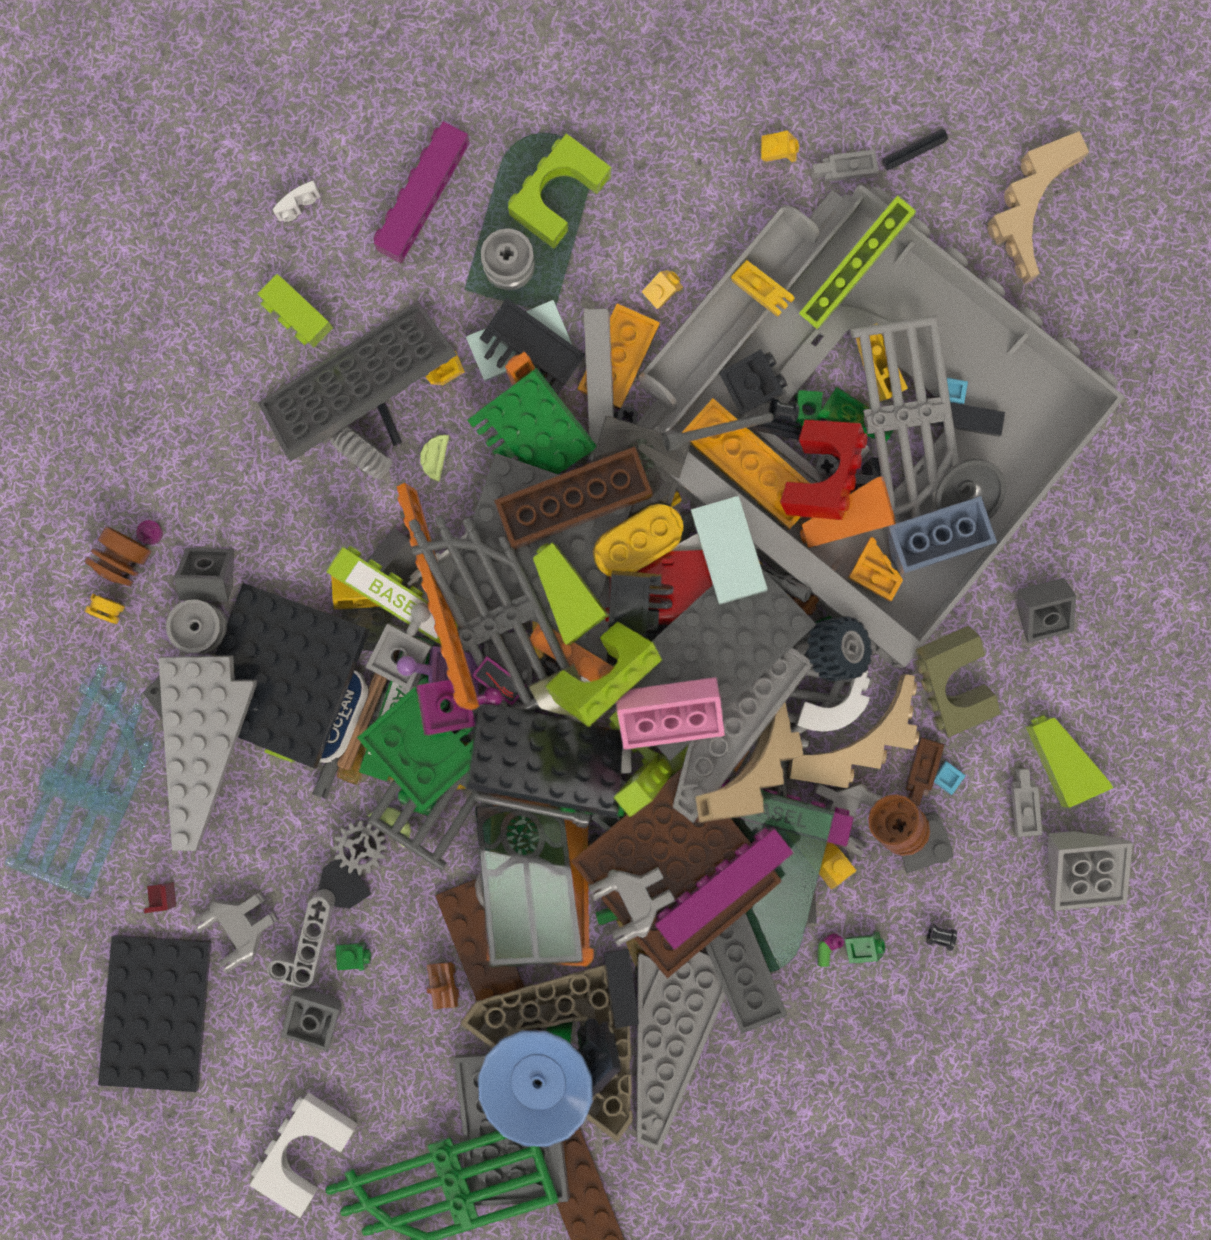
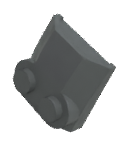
[900,811,953,873]
[281,989,342,1052]

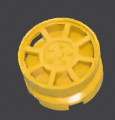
[84,593,125,624]

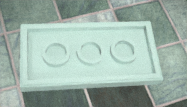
[466,300,572,382]
[691,496,767,605]

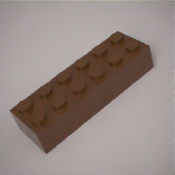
[494,447,653,549]

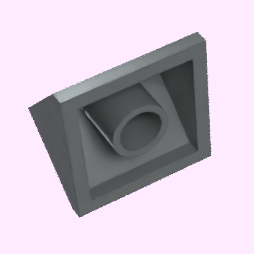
[366,527,418,587]

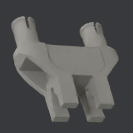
[812,783,883,857]
[588,867,675,946]
[191,892,278,974]

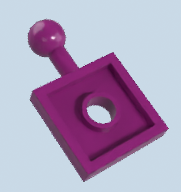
[416,680,502,735]

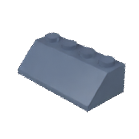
[887,496,997,575]

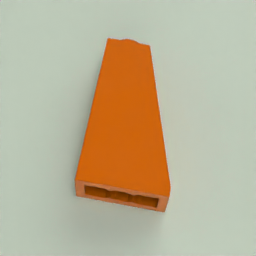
[800,476,896,548]

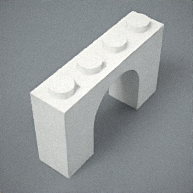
[250,1092,358,1218]

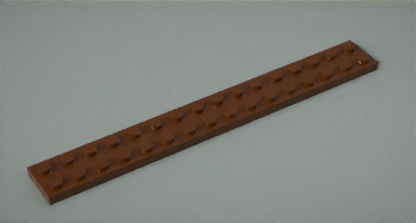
[435,878,625,1240]

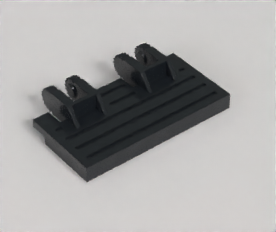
[479,298,586,394]
[607,570,674,664]
[577,1018,622,1098]

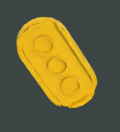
[593,504,684,577]

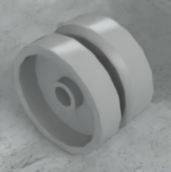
[481,228,535,290]
[166,600,228,654]

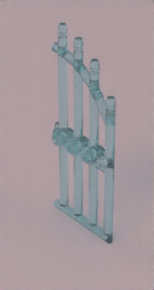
[4,665,153,899]

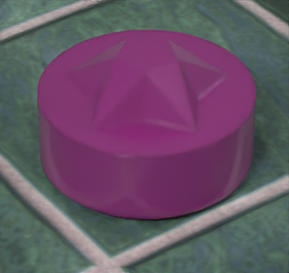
[136,520,163,545]

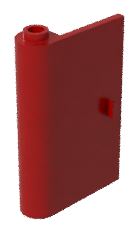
[605,550,713,625]

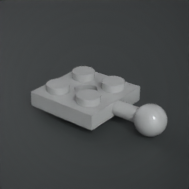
[366,603,432,690]

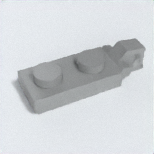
[810,150,879,182]
[1011,768,1042,837]

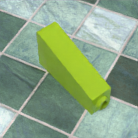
[533,543,609,645]
[1026,715,1113,808]

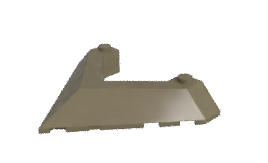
[460,964,632,1142]

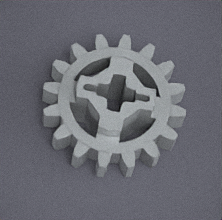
[333,821,387,875]

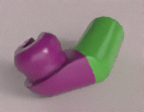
[817,933,844,967]

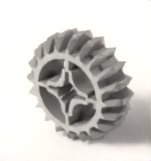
[330,425,392,479]

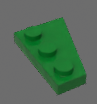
[818,387,894,442]

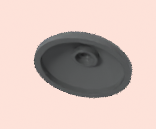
[935,459,1006,519]

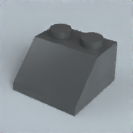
[174,548,234,602]
[1017,578,1076,643]

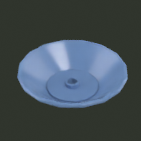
[478,1031,592,1147]

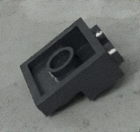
[719,349,788,416]

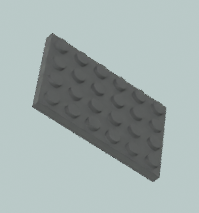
[454,1053,570,1206]

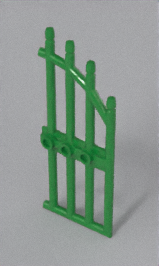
[325,1130,559,1240]

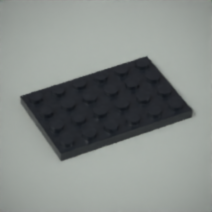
[466,703,623,818]
[98,935,212,1092]

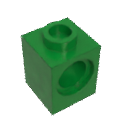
[794,390,823,427]

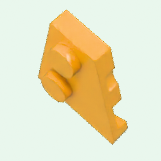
[848,537,903,602]

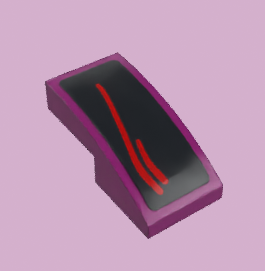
[472,656,527,705]

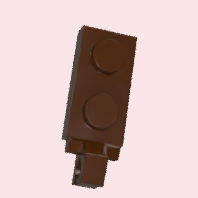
[906,737,944,806]

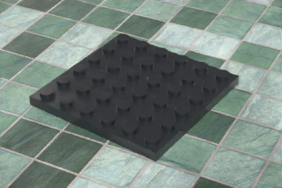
[215,583,370,769]

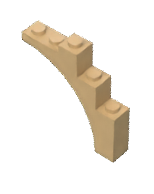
[988,131,1089,284]
[788,674,919,788]
[695,702,803,822]

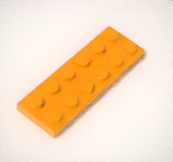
[682,398,810,530]

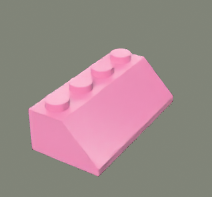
[616,678,724,749]

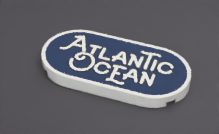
[320,670,368,763]

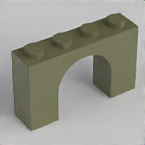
[915,625,1001,738]

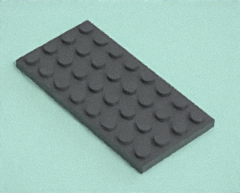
[258,301,457,462]
[616,568,816,761]

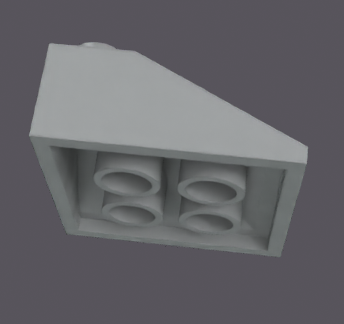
[1048,831,1133,911]

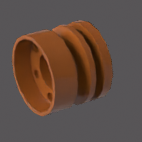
[84,526,152,587]
[868,794,930,856]

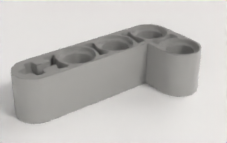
[267,889,335,988]

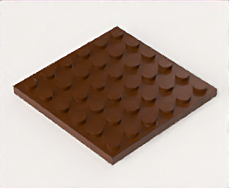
[571,767,782,979]

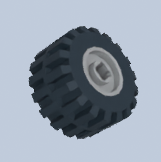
[807,616,872,681]

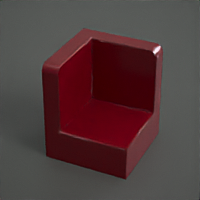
[143,882,177,913]

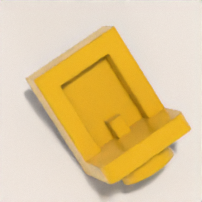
[761,130,799,162]
[642,270,683,309]
[425,351,465,385]

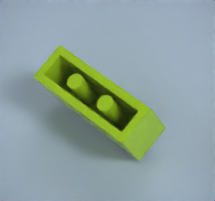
[257,274,333,348]
[614,754,673,817]

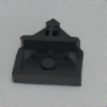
[317,855,371,909]

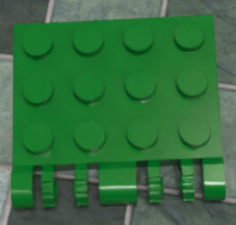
[467,368,597,474]
[357,676,474,812]

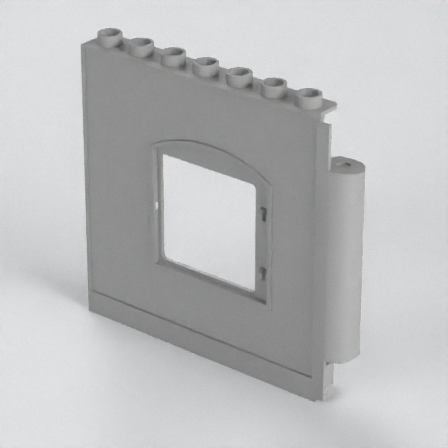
[623,185,1125,669]

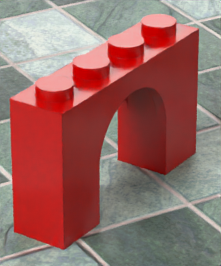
[780,420,867,520]

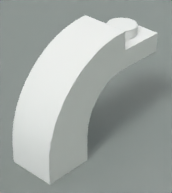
[796,671,870,731]

